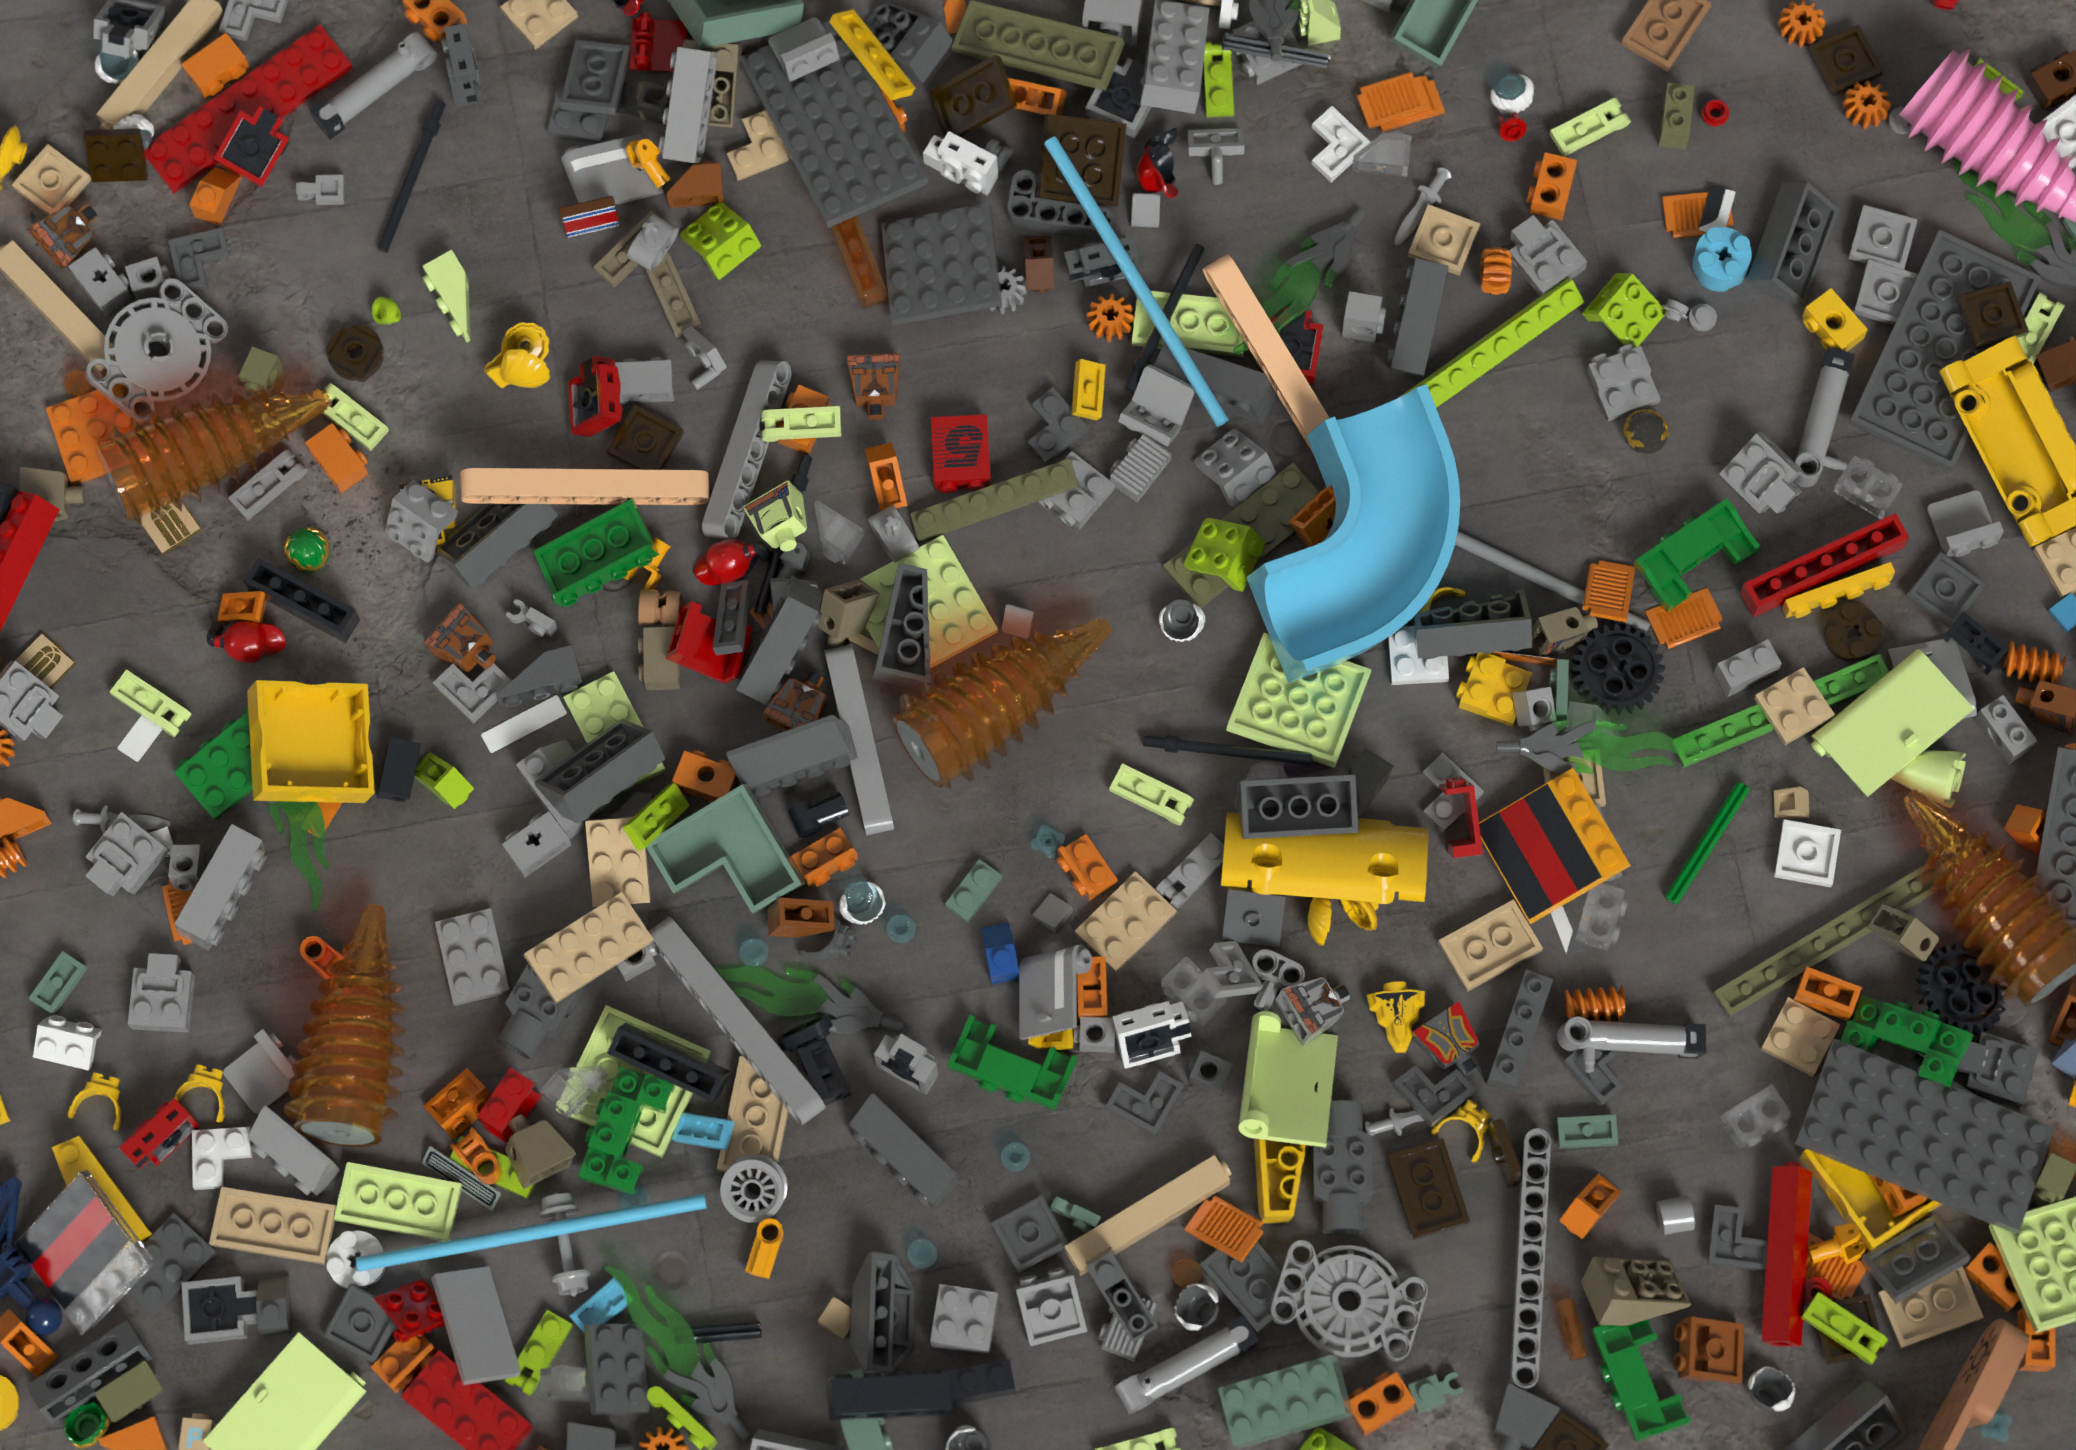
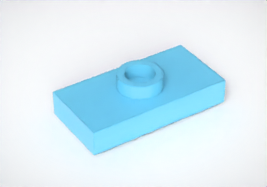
[672,1112,735,1151]
[570,1277,634,1332]

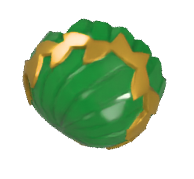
[283,527,330,573]
[63,1402,110,1449]

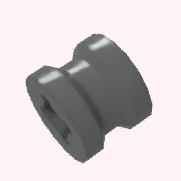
[984,138,1013,172]

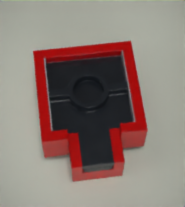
[212,106,289,188]
[1259,307,1324,384]
[568,356,622,437]
[119,1098,200,1170]

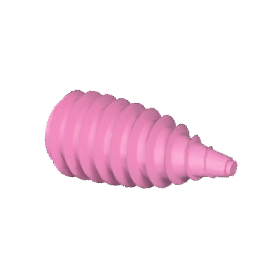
[1899,49,2076,223]

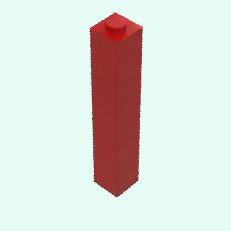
[1761,1162,1812,1347]

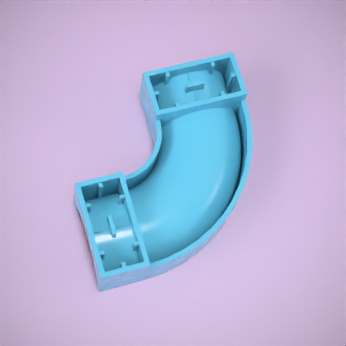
[1246,384,1460,683]

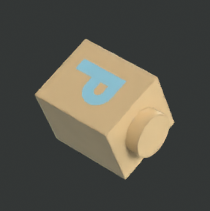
[178,1414,217,1450]

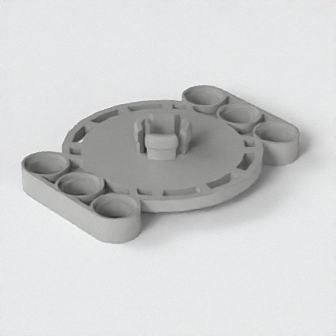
[85,279,228,423]
[1270,1240,1428,1362]

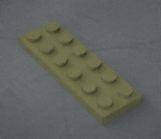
[951,0,1125,91]
[1163,463,1320,608]

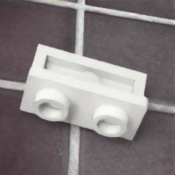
[33,1015,102,1070]

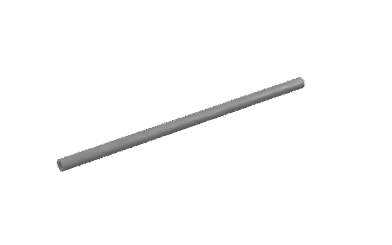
[1455,531,1651,635]

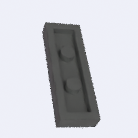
[713,580,752,655]

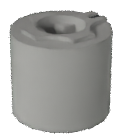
[1656,1195,1695,1236]

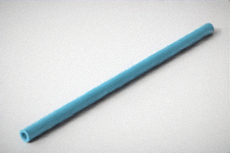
[1044,136,1229,427]
[356,1194,707,1272]

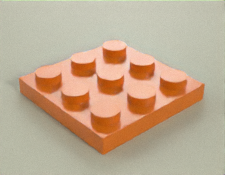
[45,384,153,486]

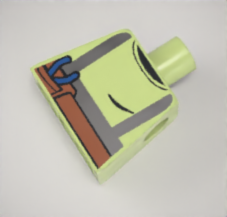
[743,480,807,551]

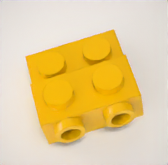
[1456,653,1532,727]

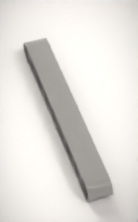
[648,916,826,1126]
[1510,1128,1551,1392]

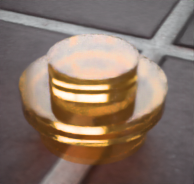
[64,370,92,398]
[1172,1259,1202,1289]

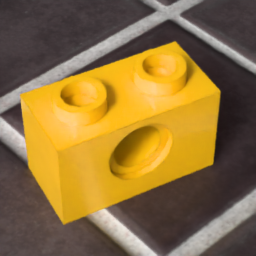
[1802,288,1868,352]

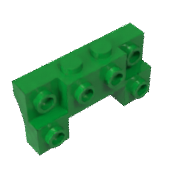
[1634,498,1760,613]
[1841,995,1973,1088]
[947,1015,1078,1111]
[578,1067,675,1196]
[1591,1319,1691,1443]

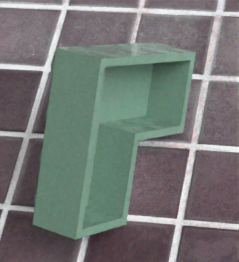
[668,0,804,48]
[1387,0,1478,68]
[646,784,806,914]

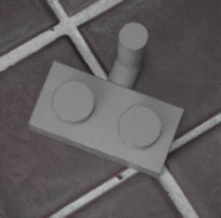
[1188,128,1244,185]
[682,326,727,390]

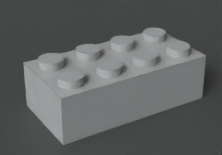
[1140,0,1209,114]
[659,47,718,163]
[174,824,267,951]

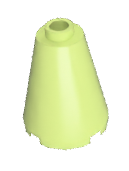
[1890,750,1966,808]

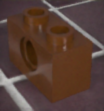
[2026,50,2076,111]

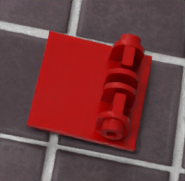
[629,12,687,72]
[374,1278,445,1343]

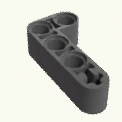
[1008,170,1115,241]

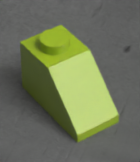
[414,752,474,809]

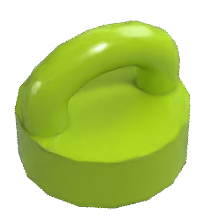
[372,297,401,325]

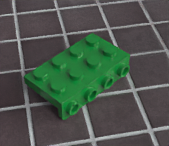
[533,499,659,607]
[174,706,253,821]

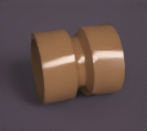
[638,588,683,627]

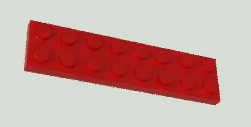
[144,25,353,194]

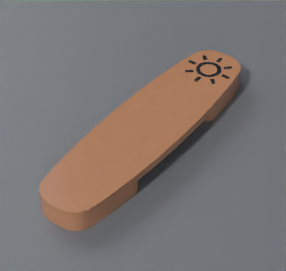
[1917,1318,2030,1450]

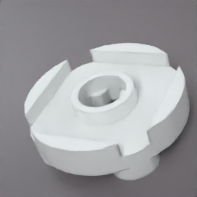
[326,1231,386,1289]

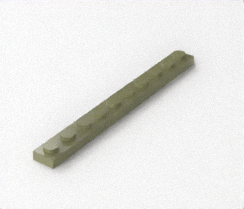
[1713,846,1973,1018]

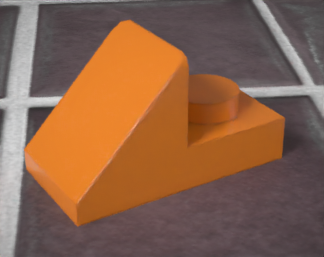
[217,591,267,624]

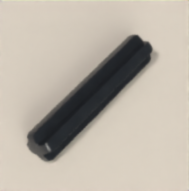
[674,1321,762,1345]

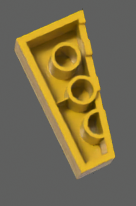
[52,1136,153,1251]
[1254,1138,1306,1224]

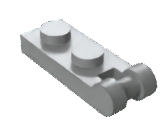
[228,450,307,521]
[1155,833,1224,909]

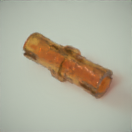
[1556,1298,1588,1361]

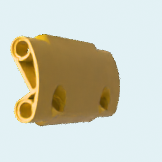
[1939,336,2076,547]
[1221,812,1428,904]

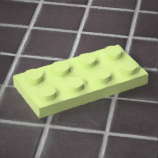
[1132,291,1245,357]
[563,671,666,797]
[334,1162,462,1241]

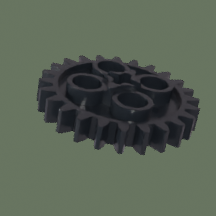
[1571,623,1665,716]
[1915,943,2008,1035]

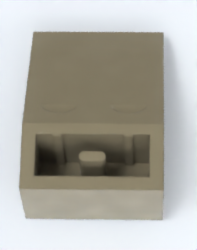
[683,38,742,128]
[1581,1257,1691,1326]

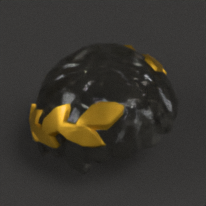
[1623,410,1669,454]

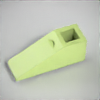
[1298,0,1341,45]
[422,250,470,343]

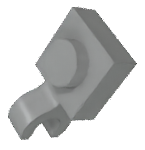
[296,175,344,205]
[506,599,558,638]

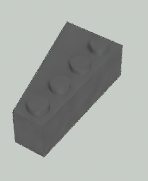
[1387,259,1449,378]

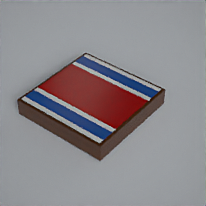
[559,196,621,238]

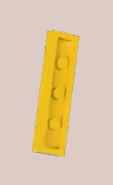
[829,9,915,101]
[1782,562,1895,618]

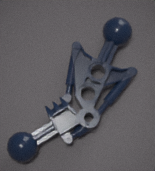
[0,1177,63,1336]

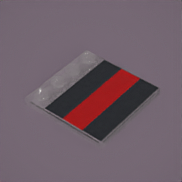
[14,1170,155,1335]

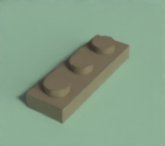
[593,210,658,288]
[645,252,702,338]

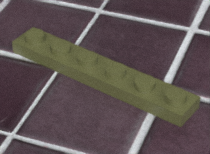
[910,459,1079,542]

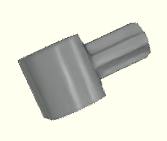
[627,214,679,272]
[868,505,919,563]
[1252,949,1305,1011]

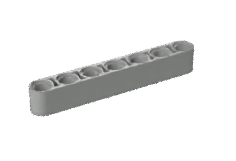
[702,360,791,539]
[824,644,894,836]

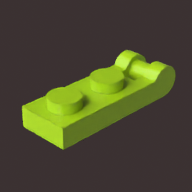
[1203,42,1234,117]
[1801,1292,1888,1365]
[505,1310,573,1396]
[647,1386,717,1450]

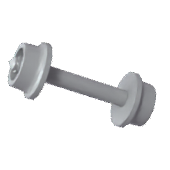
[539,1192,590,1297]

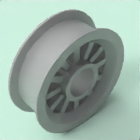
[720,1154,788,1223]

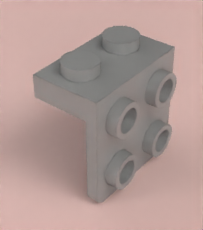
[769,18,840,82]
[1118,365,1195,447]
[1194,429,1277,509]
[385,479,458,562]
[1927,490,2004,557]
[223,1029,303,1114]

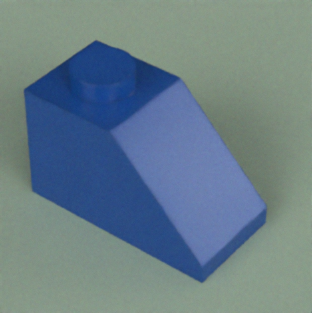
[981,923,1019,985]

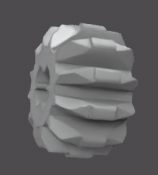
[989,265,1027,315]

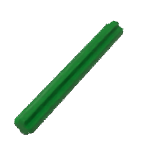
[1665,782,1750,905]

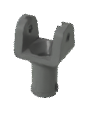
[777,542,811,579]

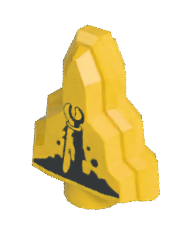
[1367,982,1425,1053]

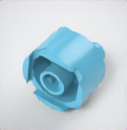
[1692,227,1752,292]

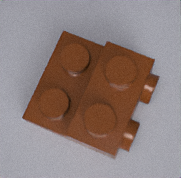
[1673,1316,1744,1384]

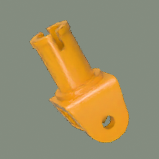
[626,139,670,188]
[624,537,670,589]
[1808,1223,1866,1264]

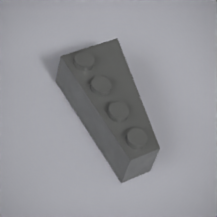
[1154,343,1277,426]
[872,563,931,692]
[736,576,822,705]
[1414,588,1532,659]

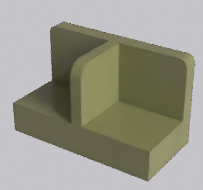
[94,1361,163,1422]

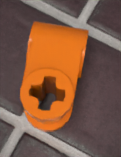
[300,936,355,989]
[449,1127,502,1185]

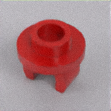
[1498,112,1527,142]

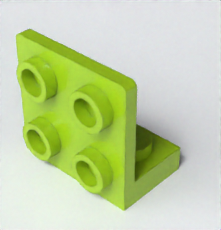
[1582,273,1666,348]

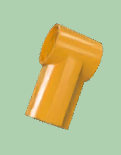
[745,1218,784,1279]

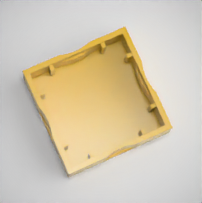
[247,680,375,803]
[1800,1149,1942,1253]

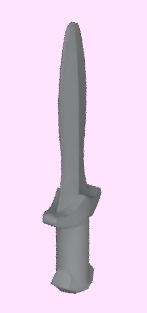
[1394,167,1451,246]
[71,805,171,834]
[1363,1108,1424,1137]

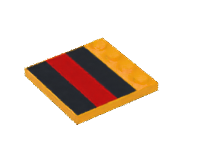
[1479,768,1631,924]

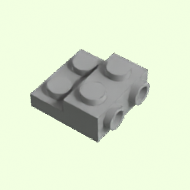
[1232,21,1302,85]
[1587,344,1661,421]
[1038,451,1115,530]
[1014,1267,1087,1346]

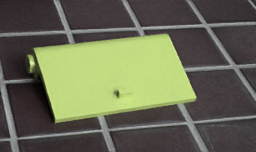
[1811,649,1974,797]
[1239,1011,1338,1147]
[203,1333,367,1450]

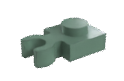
[1051,1197,1101,1233]
[1407,1372,1464,1414]

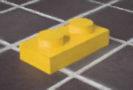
[1071,359,1106,421]

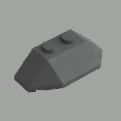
[850,1252,915,1373]

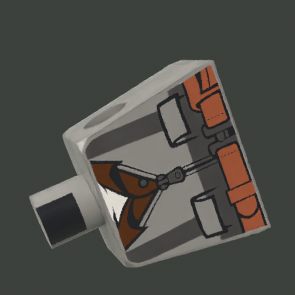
[1275,977,1350,1046]

